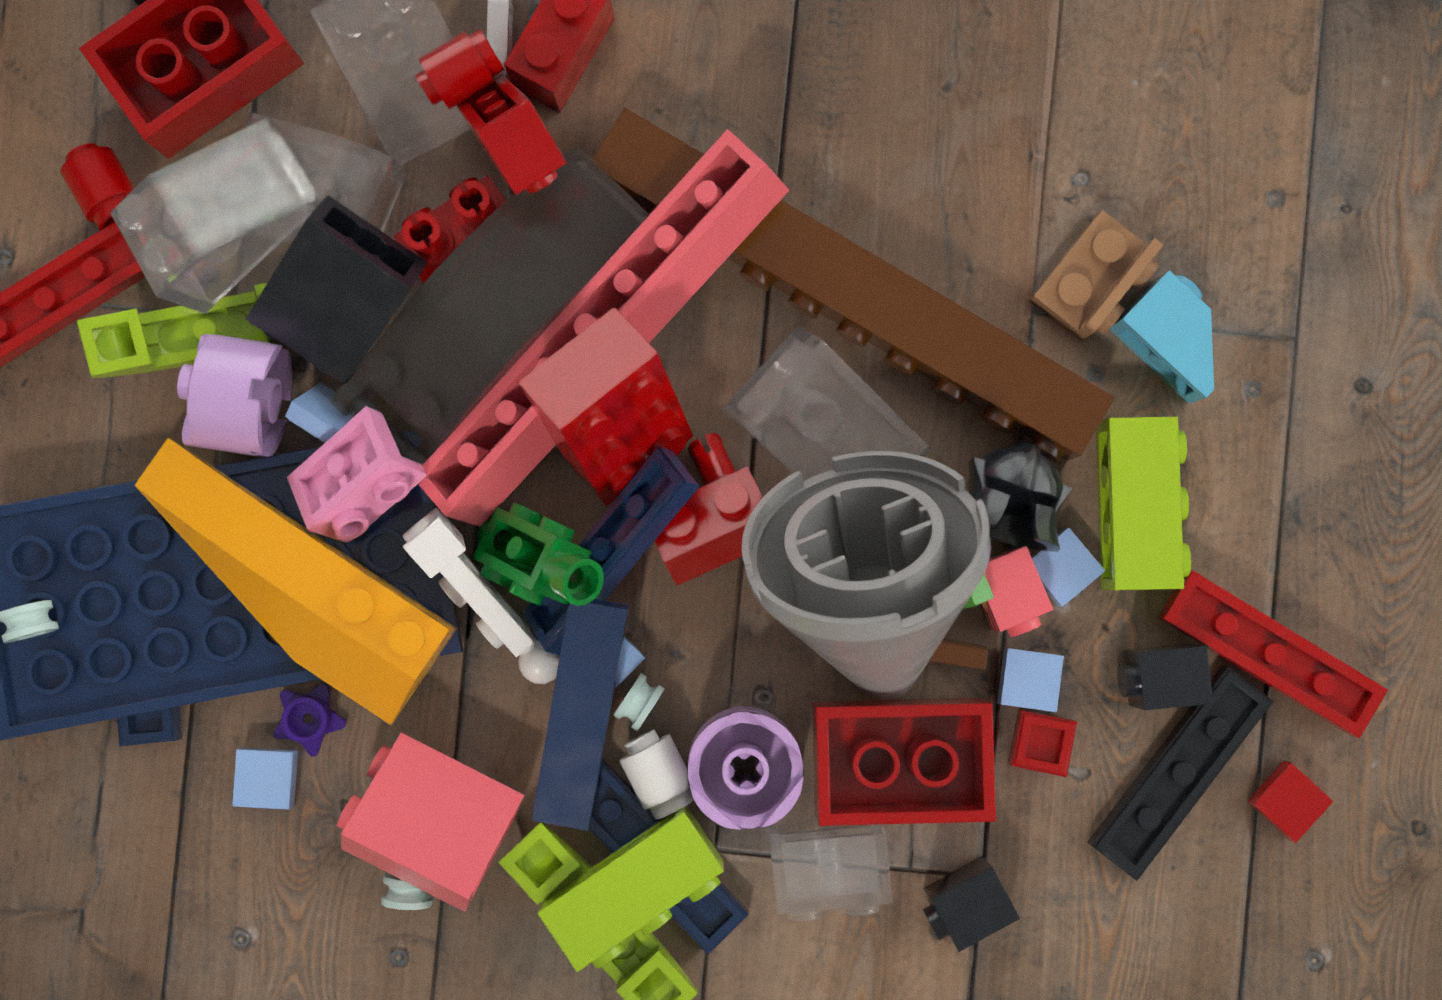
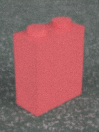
[337,733,524,912]

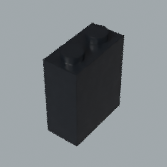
[246,195,428,385]

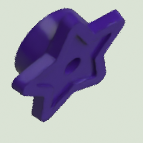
[273,684,346,757]

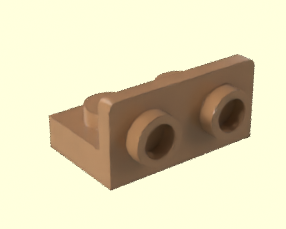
[1030,210,1164,341]

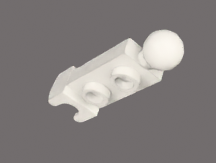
[403,507,560,684]

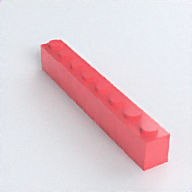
[418,129,790,527]

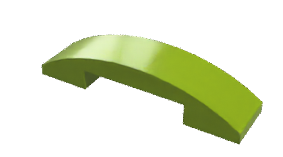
[76,283,283,378]
[498,822,698,1000]

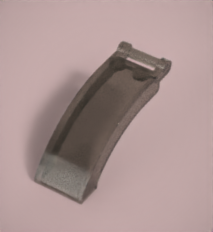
[331,148,650,465]

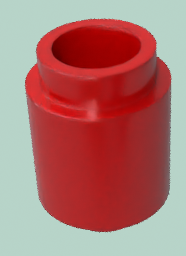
[415,29,505,110]
[60,143,141,230]

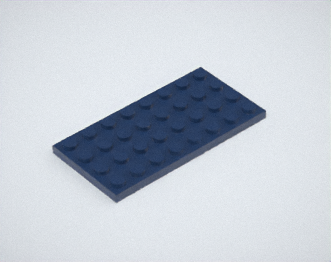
[0,429,464,740]

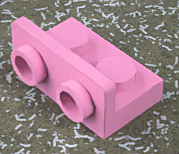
[287,406,426,543]

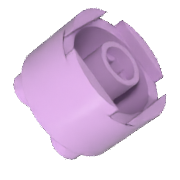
[177,334,292,457]
[687,706,804,830]

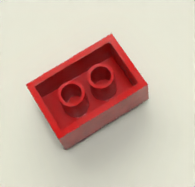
[79,0,305,159]
[518,307,693,506]
[812,698,996,826]

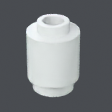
[619,729,694,820]

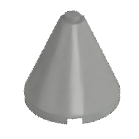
[742,451,991,700]

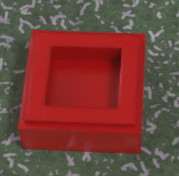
[1008,709,1077,777]
[1247,760,1334,843]

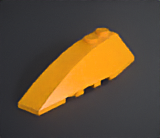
[135,438,457,725]

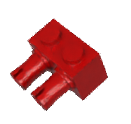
[393,174,532,302]
[655,433,763,586]

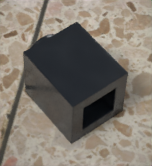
[1117,644,1213,710]
[922,856,1020,952]

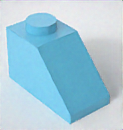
[1109,270,1214,404]

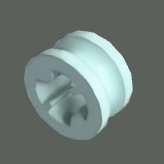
[0,600,59,643]
[613,673,665,731]
[381,872,434,910]

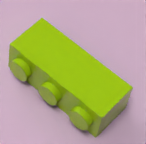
[1096,417,1191,590]
[537,806,724,972]

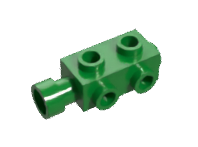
[473,502,604,606]

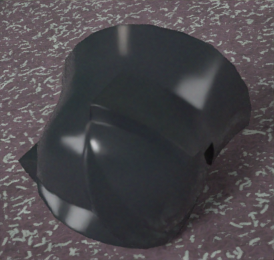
[968,442,1073,552]

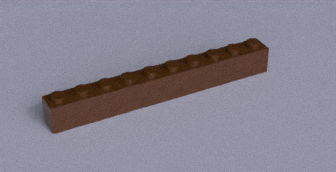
[589,107,1115,462]

